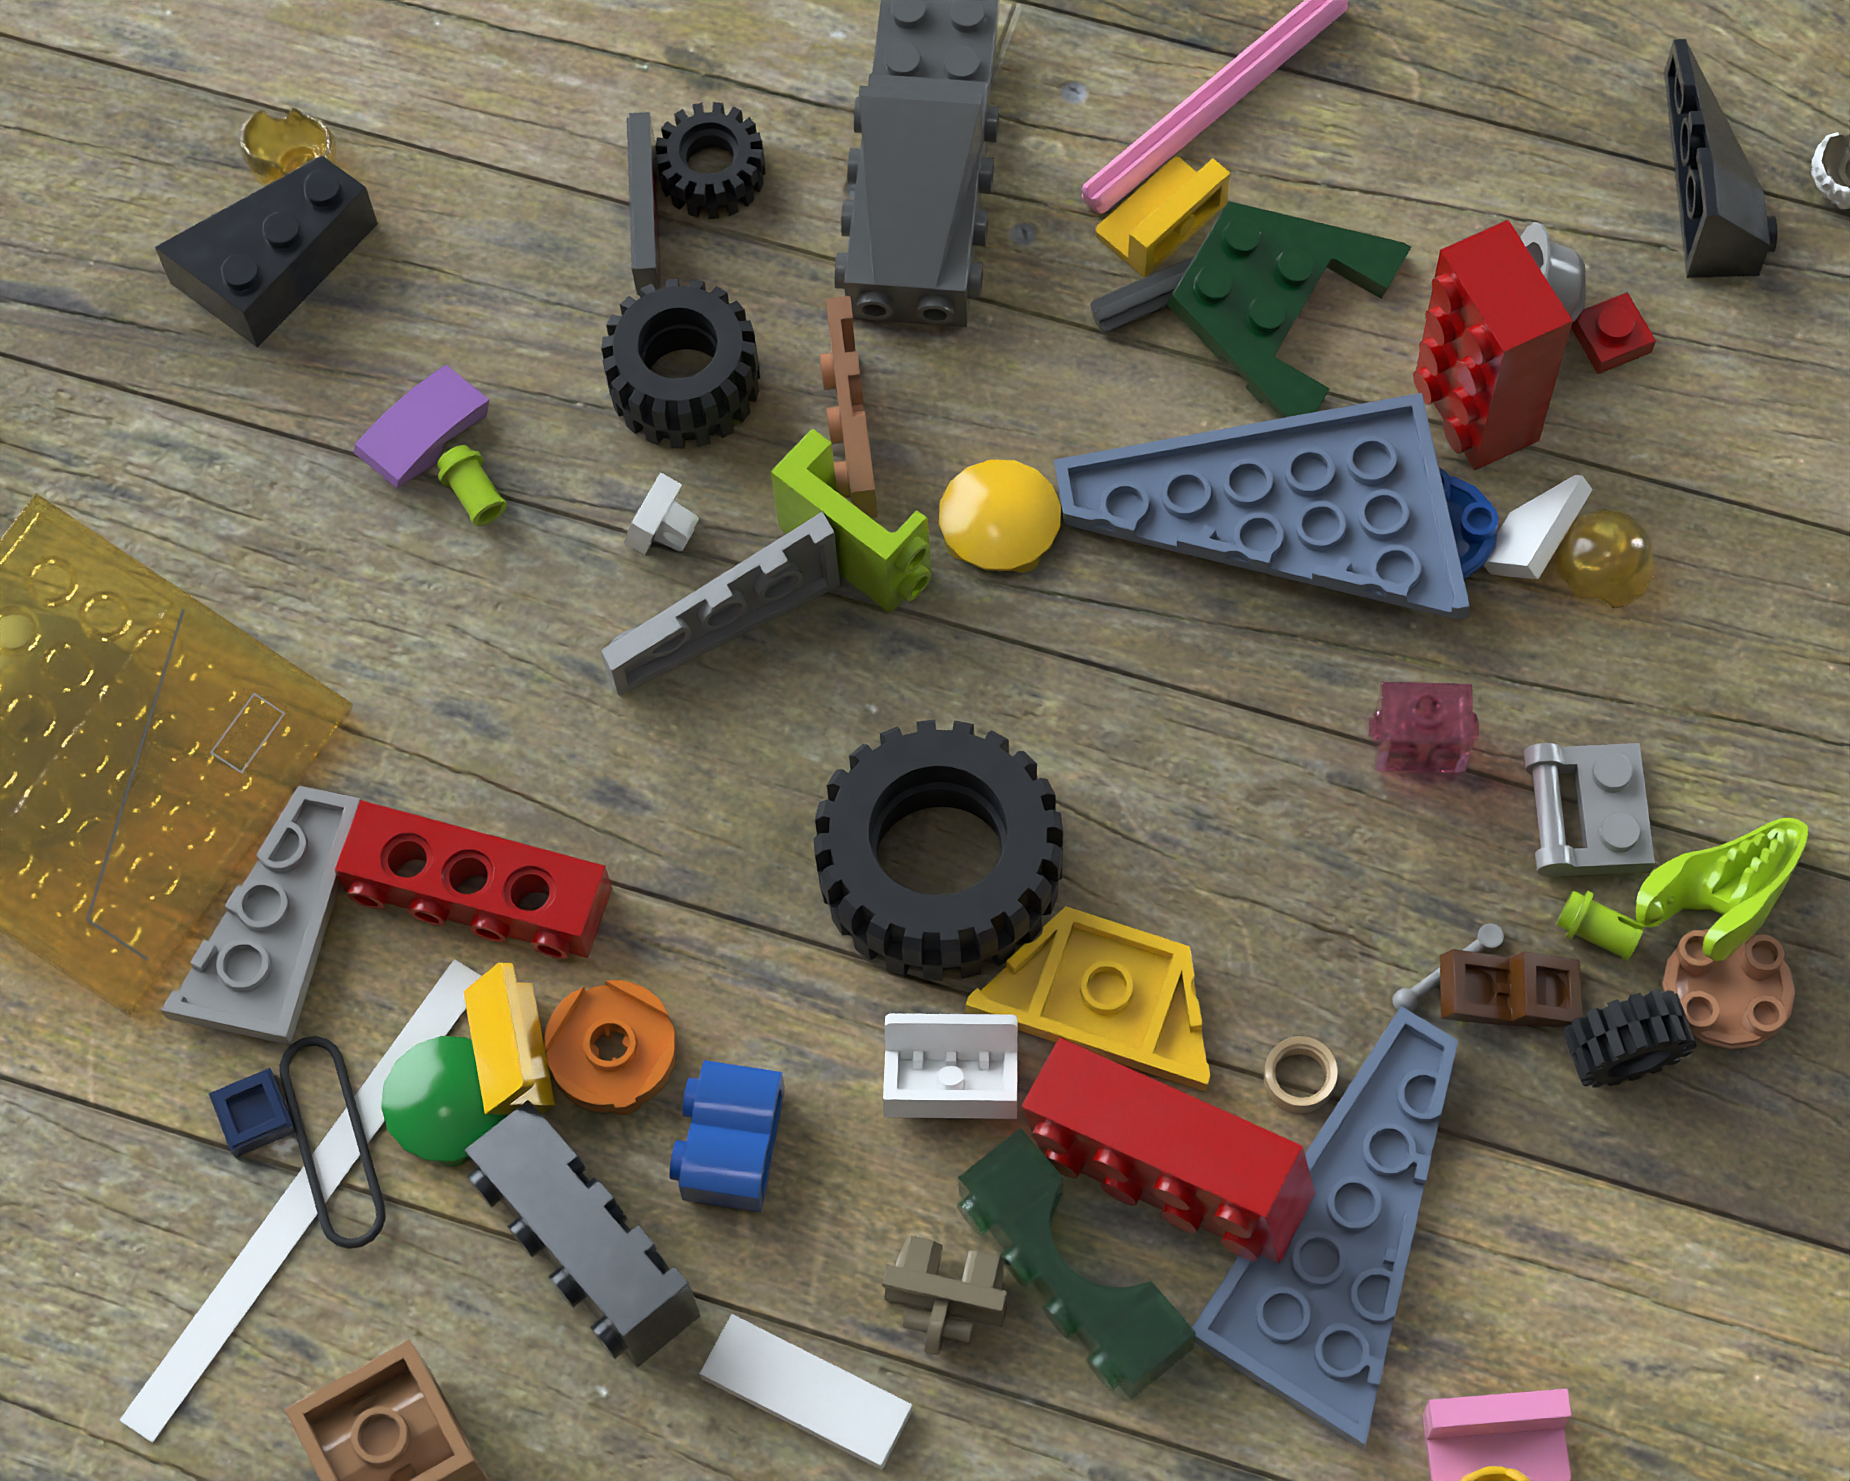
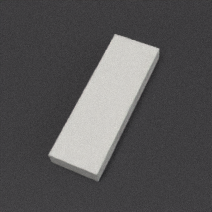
[700,1314,913,1470]

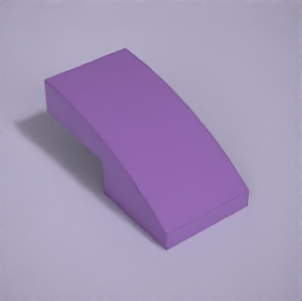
[354,365,489,488]

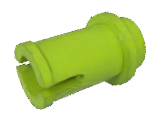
[437,445,507,526]
[1556,891,1645,961]

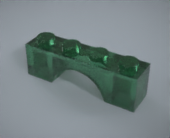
[957,1128,1196,1400]

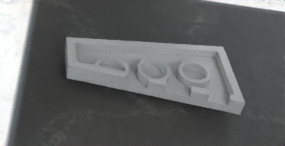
[161,786,360,1045]

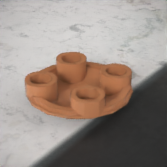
[1662,929,1795,1049]

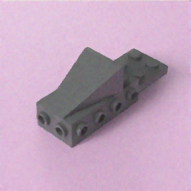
[834,0,1000,327]

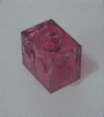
[1368,681,1479,773]

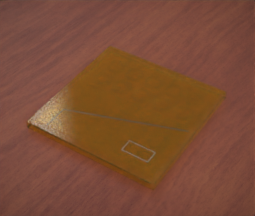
[0,493,353,1017]

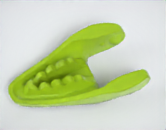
[1636,817,1808,961]

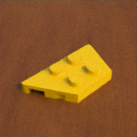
[965,906,1210,1092]

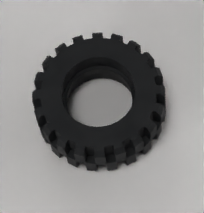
[813,720,1063,981]

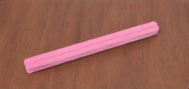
[1081,0,1348,214]

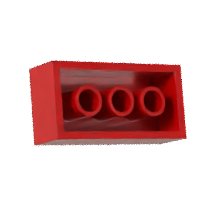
[1413,219,1573,470]
[1021,1037,1315,1264]

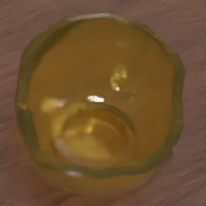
[239,108,336,186]
[1556,509,1655,608]

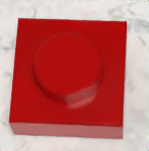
[1571,292,1656,374]

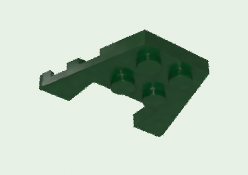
[1167,201,1411,418]

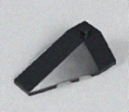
[1664,39,1778,278]

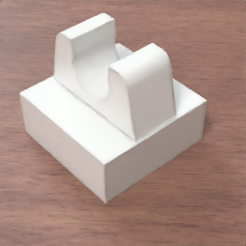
[624,472,699,555]

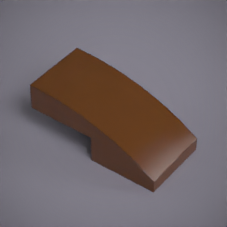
[1440,949,1582,1027]

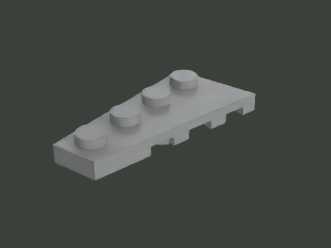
[600,512,840,696]

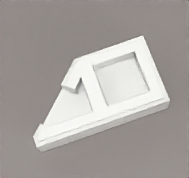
[1484,475,1593,580]

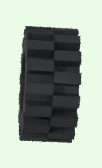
[655,102,766,219]
[1564,990,1697,1088]

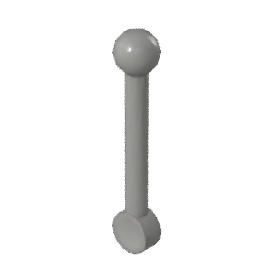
[1392,923,1504,1012]

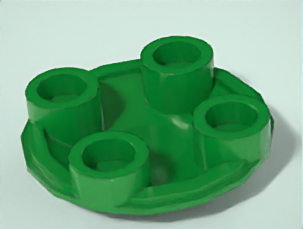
[381,1036,509,1167]

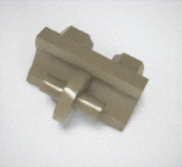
[882,1235,1007,1356]

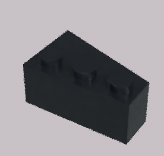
[155,155,378,348]

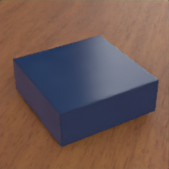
[208,1068,295,1158]

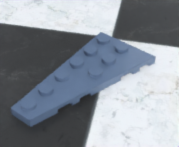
[1188,1006,1458,1450]

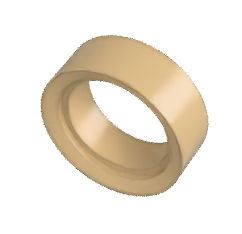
[1263,1036,1338,1114]

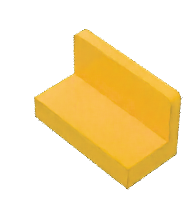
[1096,157,1230,277]
[463,963,555,1114]

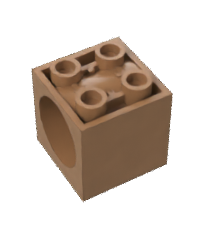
[284,1339,489,1481]

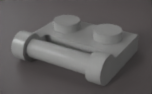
[1523,743,1655,877]

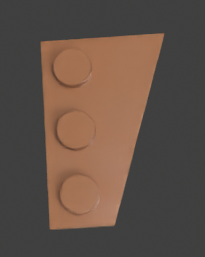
[819,296,878,518]

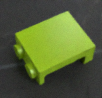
[771,428,932,614]

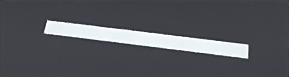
[120,959,481,1443]

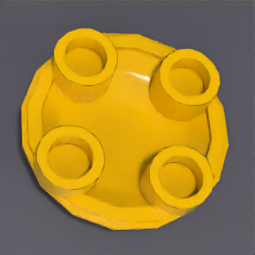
[939,459,1061,573]

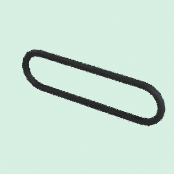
[279,1036,386,1249]

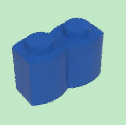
[669,1060,785,1212]

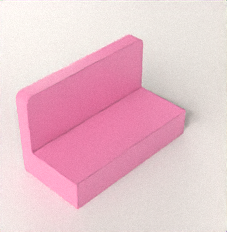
[1422,1389,1571,1481]

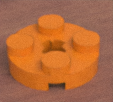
[544,980,677,1115]

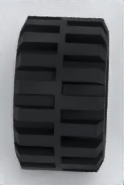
[601,278,760,449]

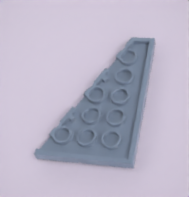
[1054,393,1470,620]

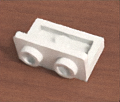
[883,1013,1018,1119]

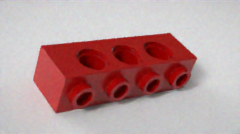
[334,800,612,959]

